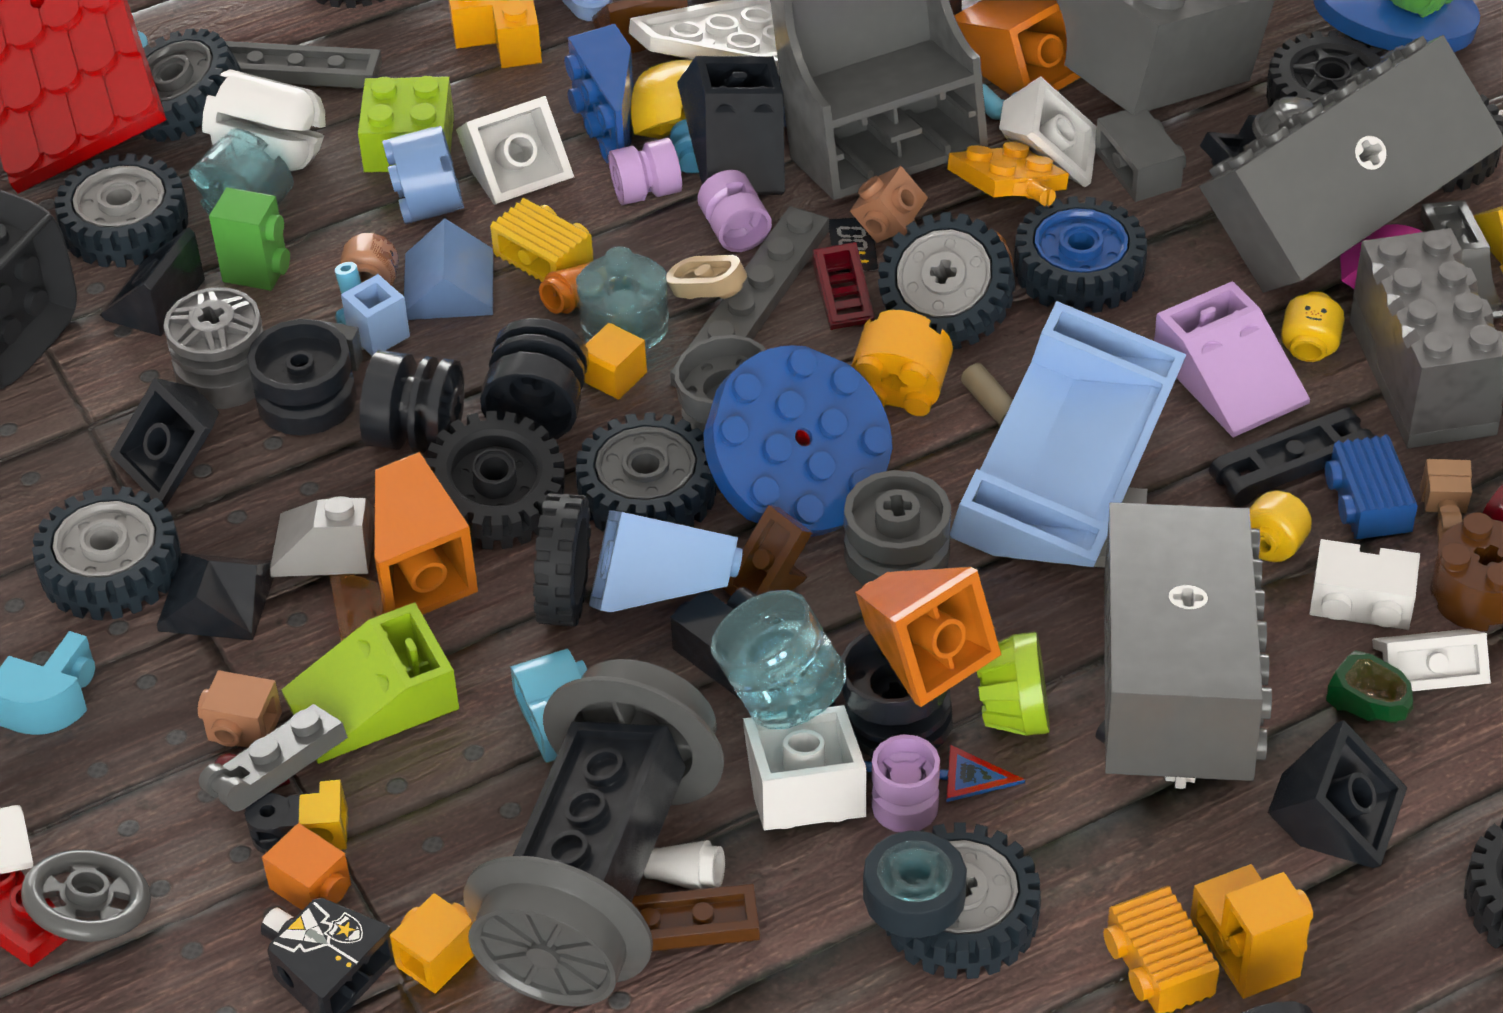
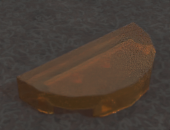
[330,574,384,641]

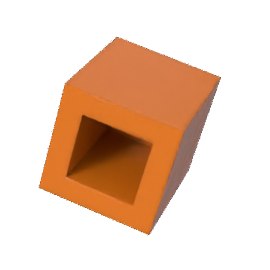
[262,823,351,910]

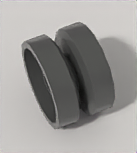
[844,470,951,585]

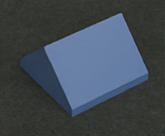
[404,218,494,320]

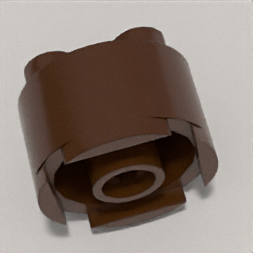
[1430,513,1503,631]

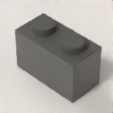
[1095,109,1186,202]

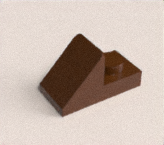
[722,505,813,614]

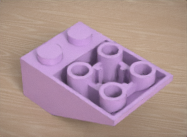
[1154,281,1310,437]

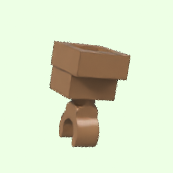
[1420,459,1472,544]

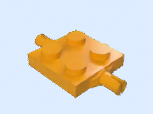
[947,142,1069,206]

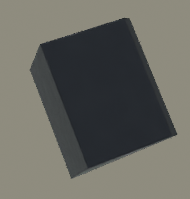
[100,227,205,336]

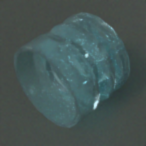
[711,590,846,729]

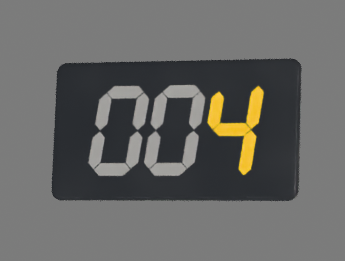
[829,218,878,273]

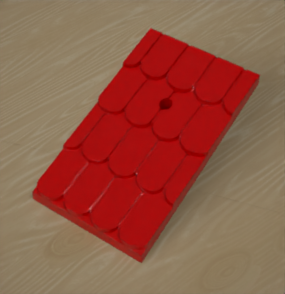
[0,0,167,194]

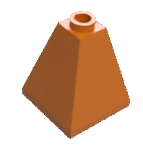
[855,567,1001,707]

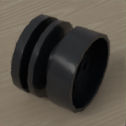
[480,318,589,440]
[359,350,465,453]
[840,631,953,758]

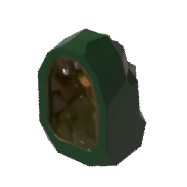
[1326,650,1413,723]

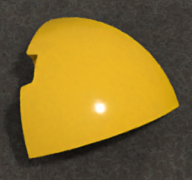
[631,60,692,139]

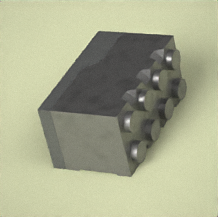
[1349,228,1503,449]

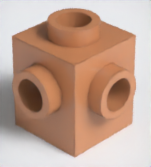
[850,166,928,243]

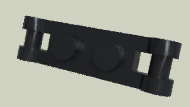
[1209,408,1375,507]

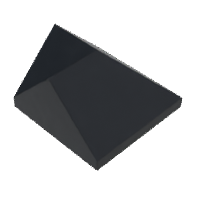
[157,553,274,640]

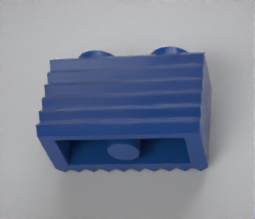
[1325,434,1418,539]

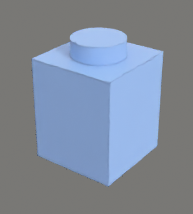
[341,274,410,356]

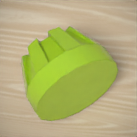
[977,632,1050,736]

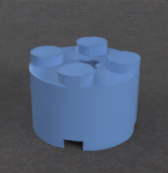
[382,126,464,224]

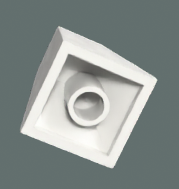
[999,76,1097,187]

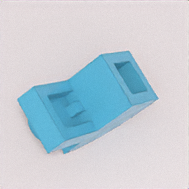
[0,631,96,735]

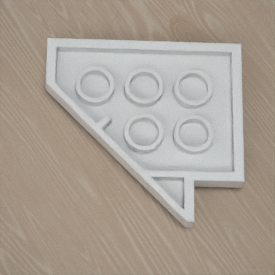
[629,0,780,76]

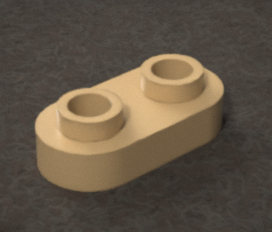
[666,255,747,299]

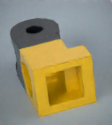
[244,780,348,854]

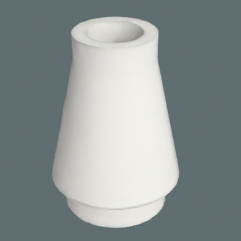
[644,840,725,890]

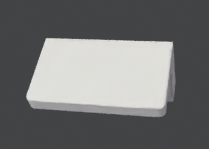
[1372,629,1491,691]

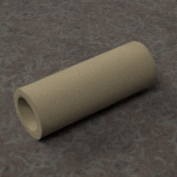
[961,363,1013,426]

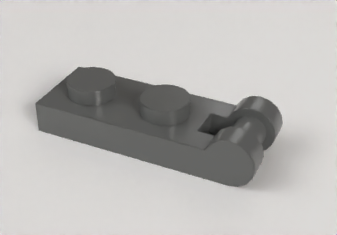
[199,704,348,812]

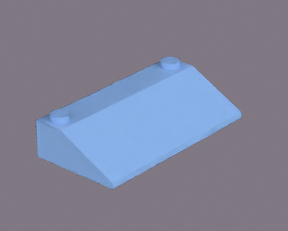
[950,301,1186,567]

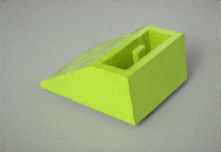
[281,602,459,764]

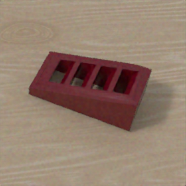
[813,242,875,330]

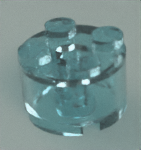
[189,128,294,215]
[576,246,669,349]

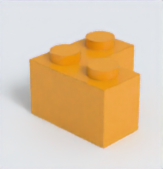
[448,0,542,69]
[1190,864,1313,999]

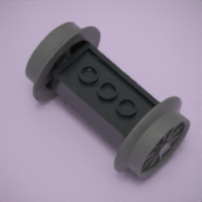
[463,659,724,1006]

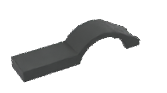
[1420,200,1503,318]

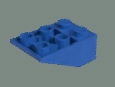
[564,24,634,163]

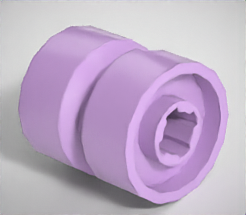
[608,138,682,205]
[697,170,772,252]
[872,734,940,832]

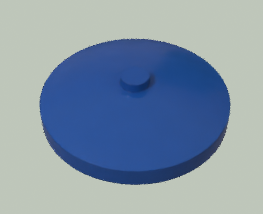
[1313,0,1480,52]

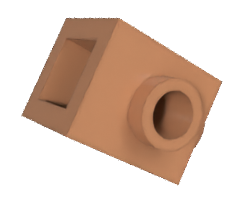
[198,670,282,748]

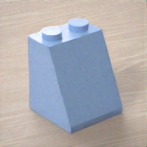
[589,510,742,612]

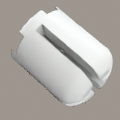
[202,69,326,171]

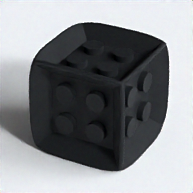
[0,190,77,389]

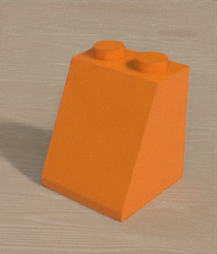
[954,0,1081,96]
[374,452,478,615]

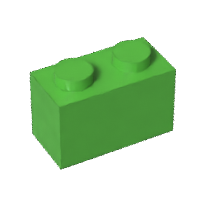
[209,187,290,291]

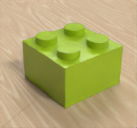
[358,76,454,172]

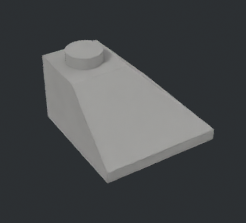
[270,496,375,577]

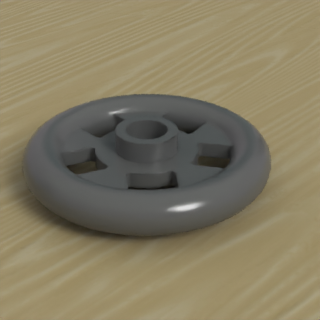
[21,849,151,942]

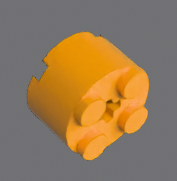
[851,310,953,416]

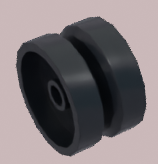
[247,319,357,436]

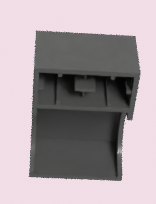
[770,0,988,200]
[975,0,1275,115]

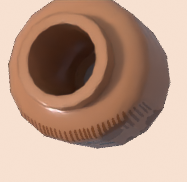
[339,233,399,286]

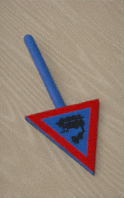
[864,745,1026,802]

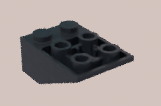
[677,56,785,195]

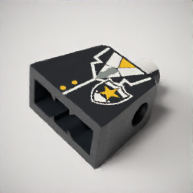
[261,898,395,1013]

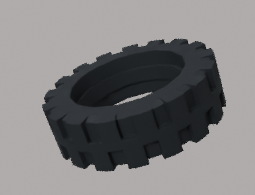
[533,493,591,627]

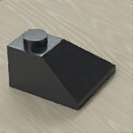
[110,378,219,507]
[1267,721,1408,868]

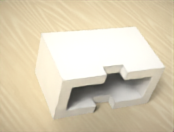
[1309,539,1420,630]

